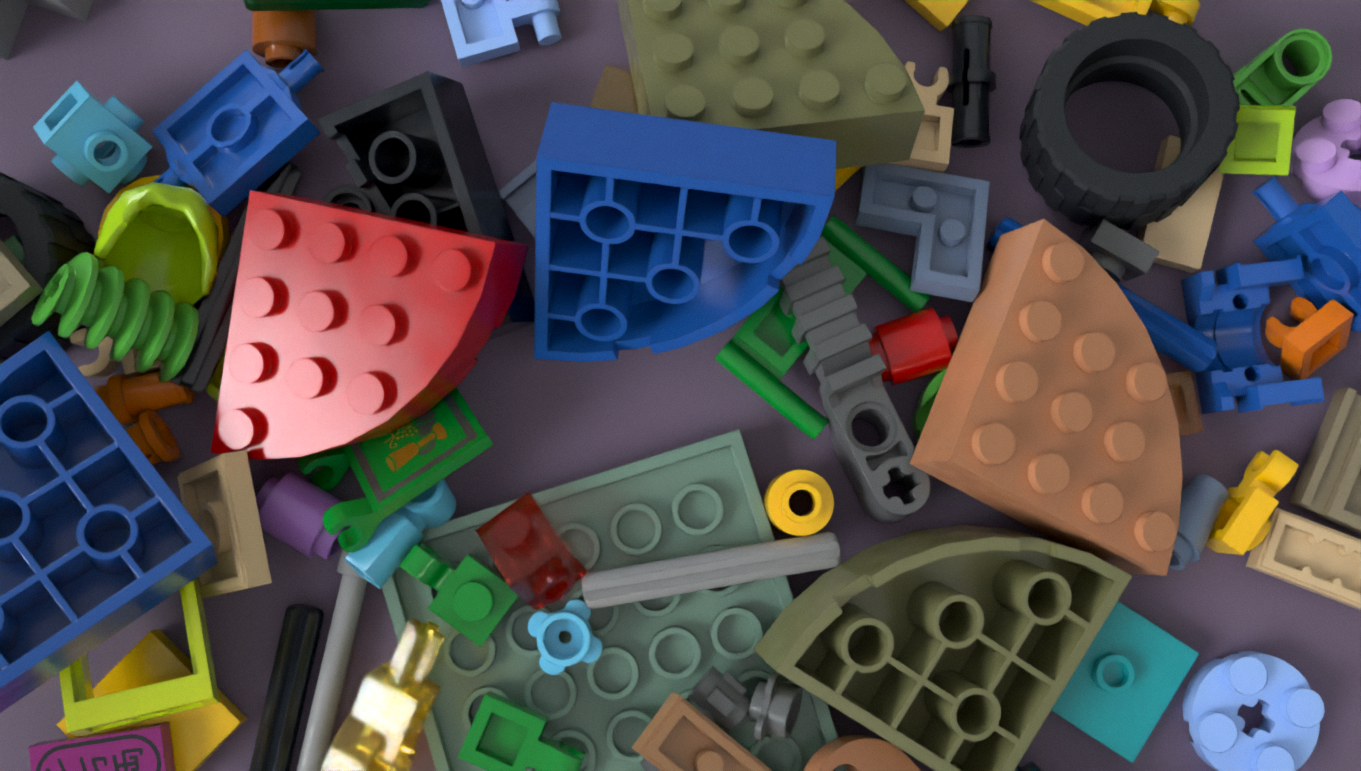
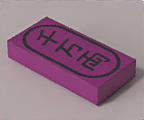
[28,722,175,771]

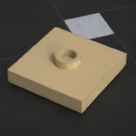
[177,450,272,598]

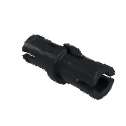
[946,15,996,148]

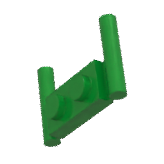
[714,215,932,440]

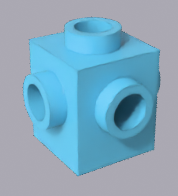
[33,80,153,193]

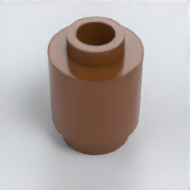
[252,10,317,69]

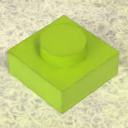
[1219,105,1296,176]

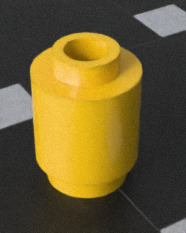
[763,470,834,536]

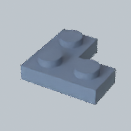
[854,163,990,303]

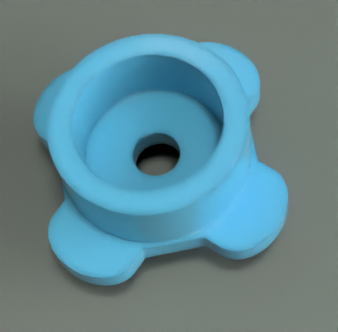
[528,599,603,675]

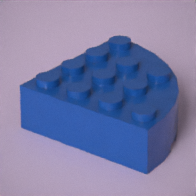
[534,102,836,362]
[0,331,218,713]

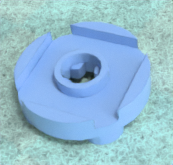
[1182,651,1325,771]

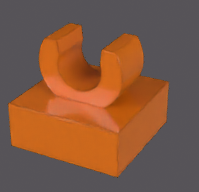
[1265,297,1354,380]

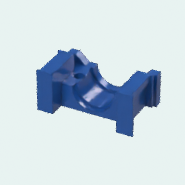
[1181,254,1325,414]

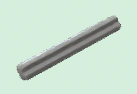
[582,532,841,609]

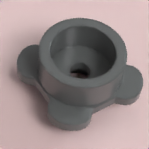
[749,673,803,741]

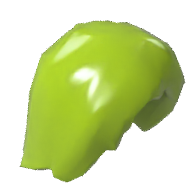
[94,182,219,305]

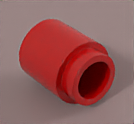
[869,307,958,386]

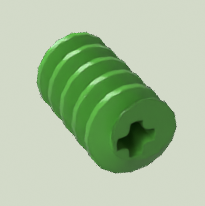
[31,252,199,382]

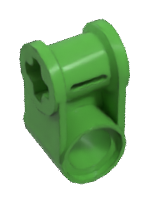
[1233,28,1333,106]

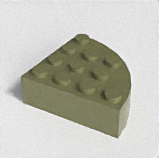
[617,0,925,169]
[753,524,1132,771]

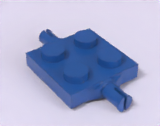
[152,49,325,217]
[1251,175,1361,332]

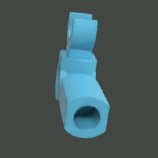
[344,479,456,589]

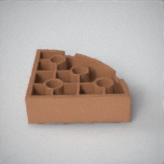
[909,219,1183,576]

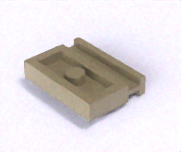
[1289,387,1361,535]

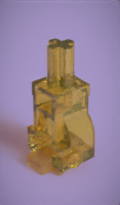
[320,618,445,771]

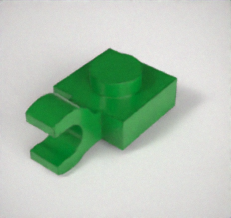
[399,541,522,648]
[458,691,586,771]

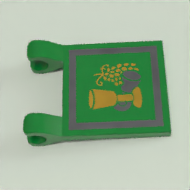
[297,387,494,553]

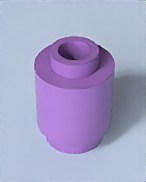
[256,472,352,561]

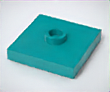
[1051,601,1199,763]

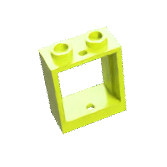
[59,577,220,736]

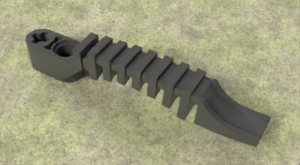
[779,236,931,524]

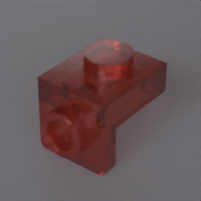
[475,492,587,610]

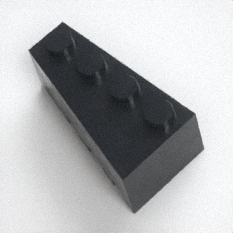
[317,71,535,341]

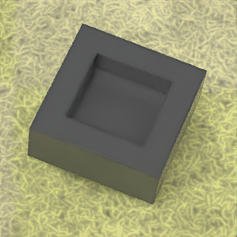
[1077,219,1160,282]

